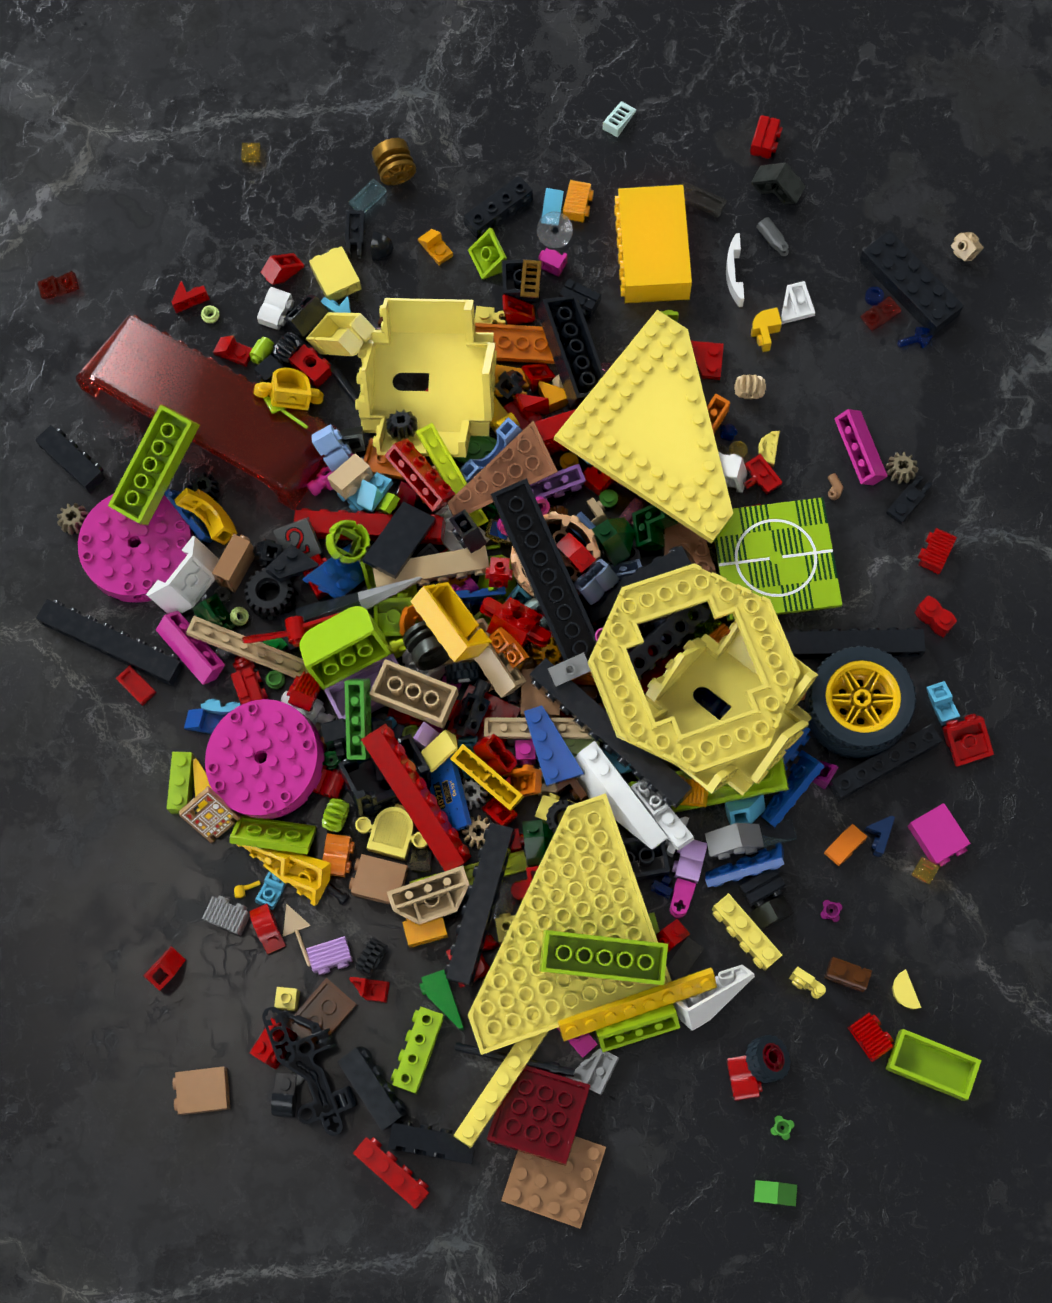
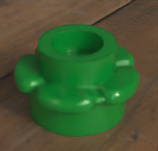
[323,751,341,770]

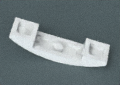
[726,233,744,307]

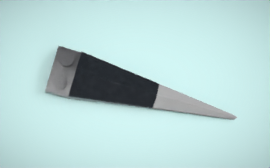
[280,577,423,652]

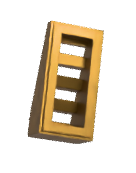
[520,260,542,298]

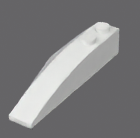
[575,741,668,850]

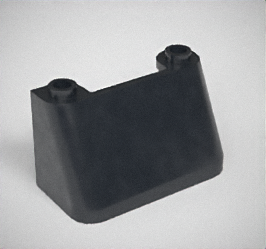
[338,734,431,817]

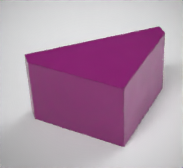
[812,760,839,790]

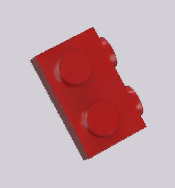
[250,1018,298,1069]

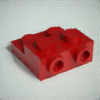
[942,714,994,767]

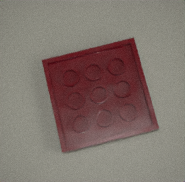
[487,1065,591,1166]

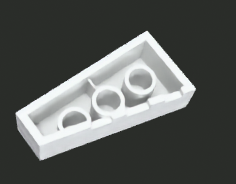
[718,452,748,493]

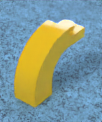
[174,488,237,545]

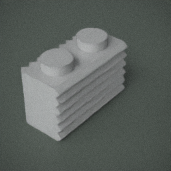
[202,895,250,936]

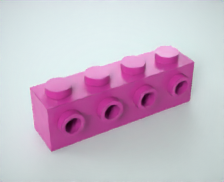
[834,409,888,485]
[156,610,225,685]

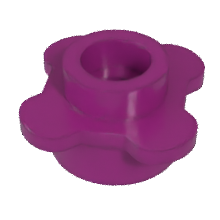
[820,900,842,922]

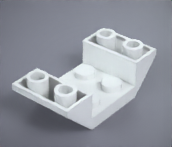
[146,536,219,614]

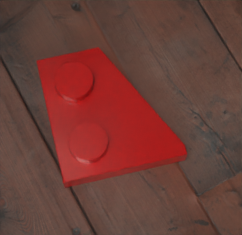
[691,341,724,380]

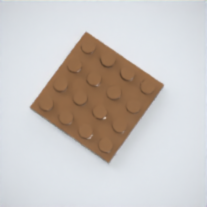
[501,1136,606,1229]

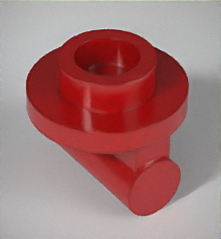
[233,656,256,672]

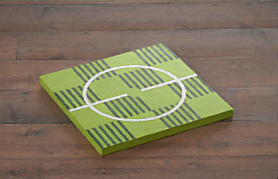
[714,497,842,621]

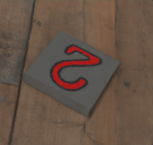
[273,517,323,557]

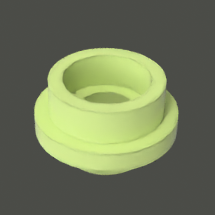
[201,305,220,323]
[230,607,249,626]

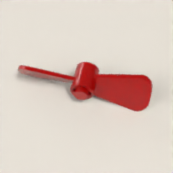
[242,612,341,647]

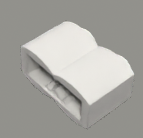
[257,287,294,330]

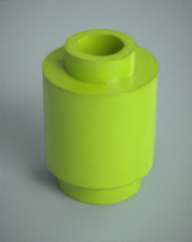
[249,337,274,365]

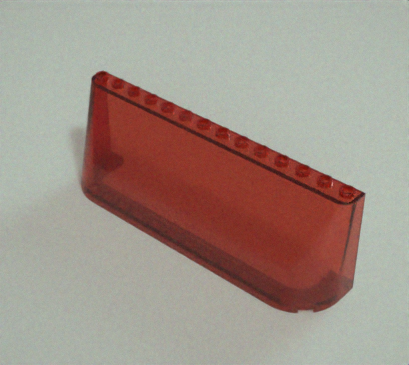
[76,315,340,510]

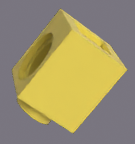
[274,987,300,1012]

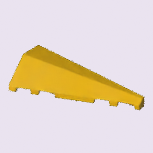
[236,844,331,906]

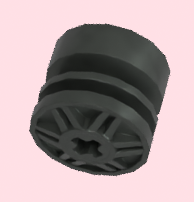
[403,621,450,671]

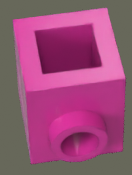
[515,740,536,766]

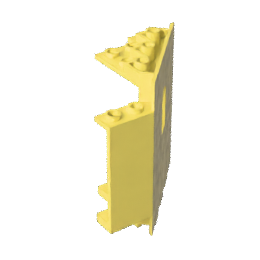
[355,298,497,458]
[645,621,818,796]

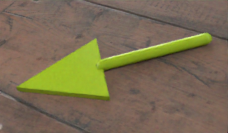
[263,396,308,429]

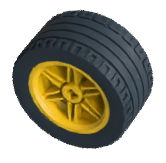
[804,646,917,760]

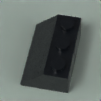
[622,837,670,881]

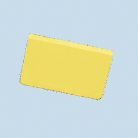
[421,730,458,772]

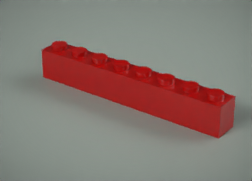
[294,508,446,545]
[361,724,471,871]

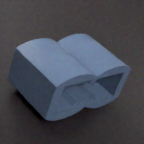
[574,559,619,605]

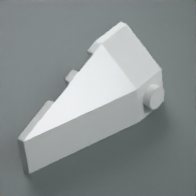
[673,965,755,1031]

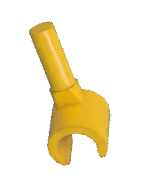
[234,880,261,898]

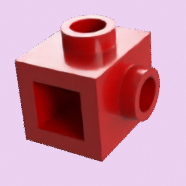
[485,557,513,588]

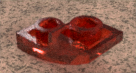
[37,271,79,299]
[860,296,901,331]

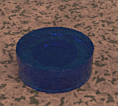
[865,286,884,306]

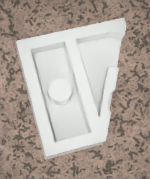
[781,281,815,324]

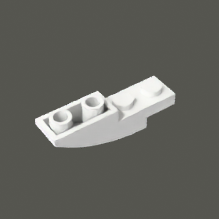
[631,779,694,850]

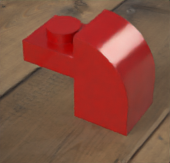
[249,904,286,954]

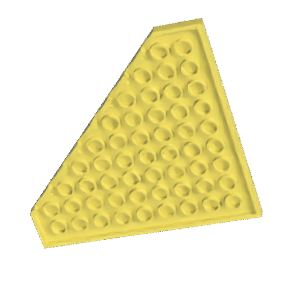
[554,310,733,544]
[468,793,671,1055]

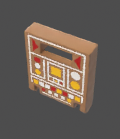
[179,786,241,843]

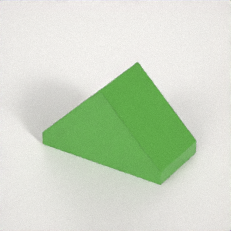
[754,1180,797,1207]

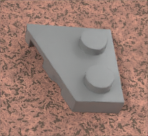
[566,1048,619,1095]

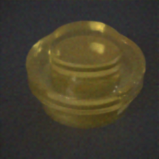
[729,441,748,458]

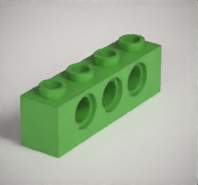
[344,679,372,760]

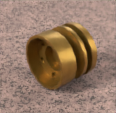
[372,138,416,186]

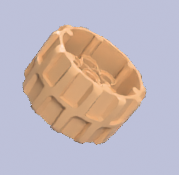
[510,511,601,598]

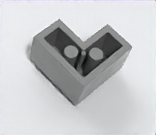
[705,823,764,860]

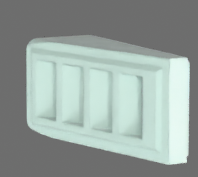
[603,101,636,137]

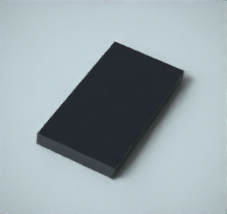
[363,501,436,579]

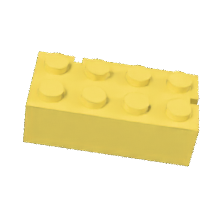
[306,312,375,356]

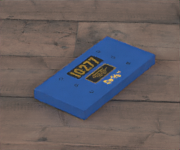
[430,753,472,831]

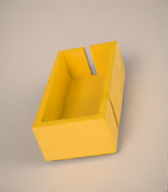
[410,582,492,662]

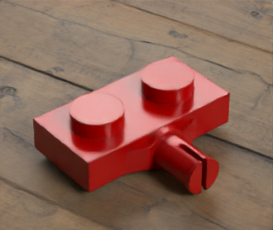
[743,454,783,494]

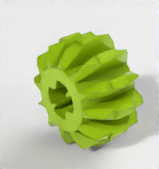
[322,798,349,832]

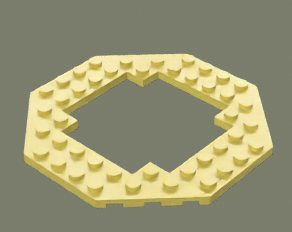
[587,563,800,774]

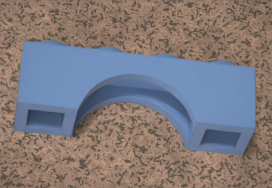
[460,417,523,483]

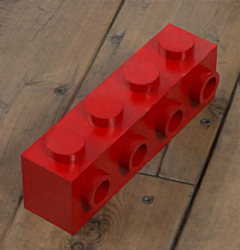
[385,439,455,511]
[353,1137,430,1209]

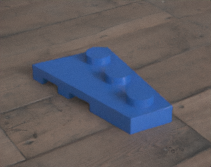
[455,587,506,607]

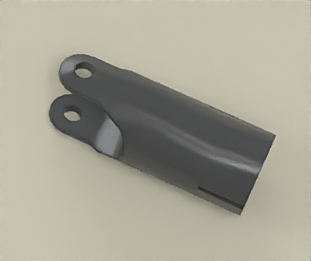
[756,217,789,256]

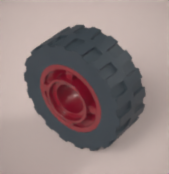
[746,1035,791,1083]

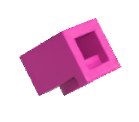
[538,248,567,277]

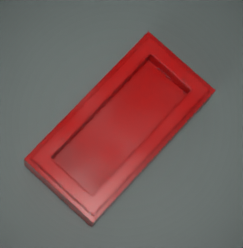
[116,665,156,706]

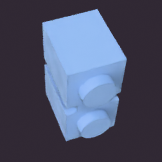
[312,424,352,472]

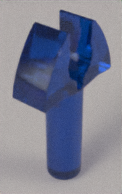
[897,327,933,348]

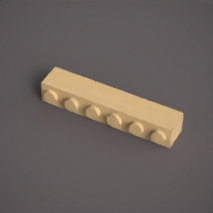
[373,545,490,589]

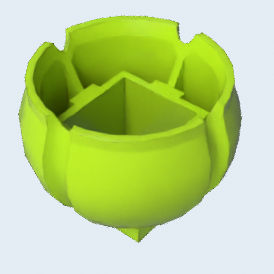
[326,520,370,564]

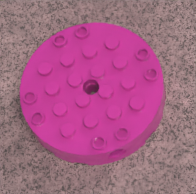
[78,494,194,603]
[205,699,325,819]

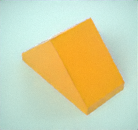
[538,381,569,413]

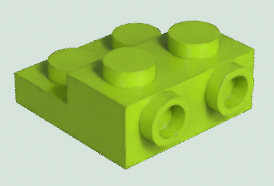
[374,592,413,636]

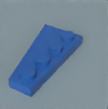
[524,705,585,787]

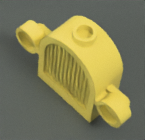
[355,804,428,861]

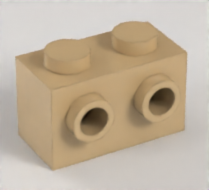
[327,453,373,500]

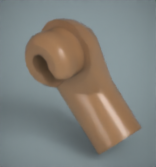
[828,473,844,500]

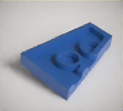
[164,489,213,543]

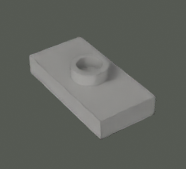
[548,652,591,687]

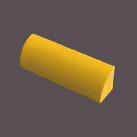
[450,744,524,811]

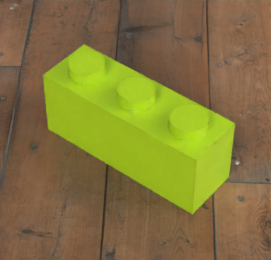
[167,752,196,814]

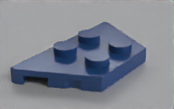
[303,543,365,598]

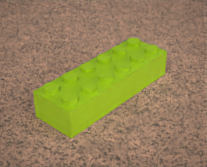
[108,404,200,525]
[539,930,668,985]

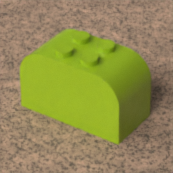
[299,606,391,690]

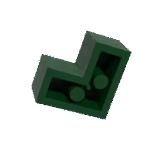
[632,505,678,553]

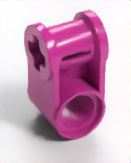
[669,878,696,918]

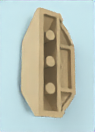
[387,866,469,925]

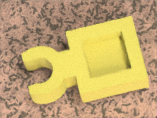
[475,306,506,325]

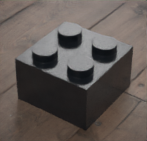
[502,259,540,302]

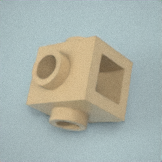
[951,232,984,261]

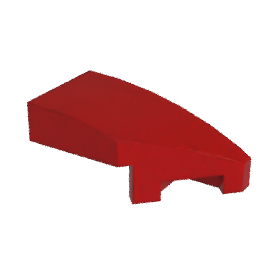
[349,977,390,1003]

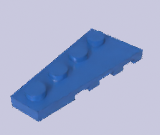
[761,750,824,827]
[705,842,784,887]

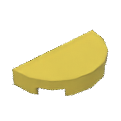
[758,431,780,467]
[892,969,921,1010]

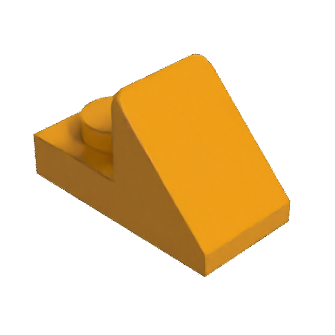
[418,229,453,265]

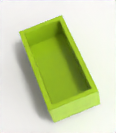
[885,1029,982,1101]

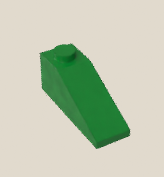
[419,970,464,1031]

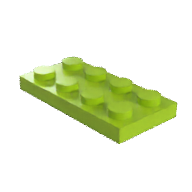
[230,815,317,854]

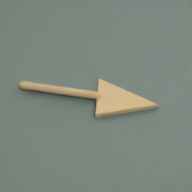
[283,904,311,966]

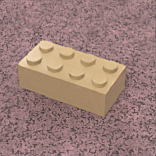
[369,659,459,729]

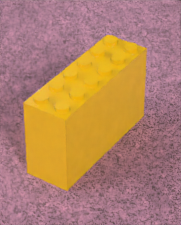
[614,185,692,303]

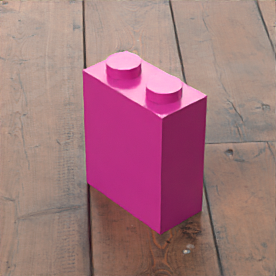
[907,803,971,867]

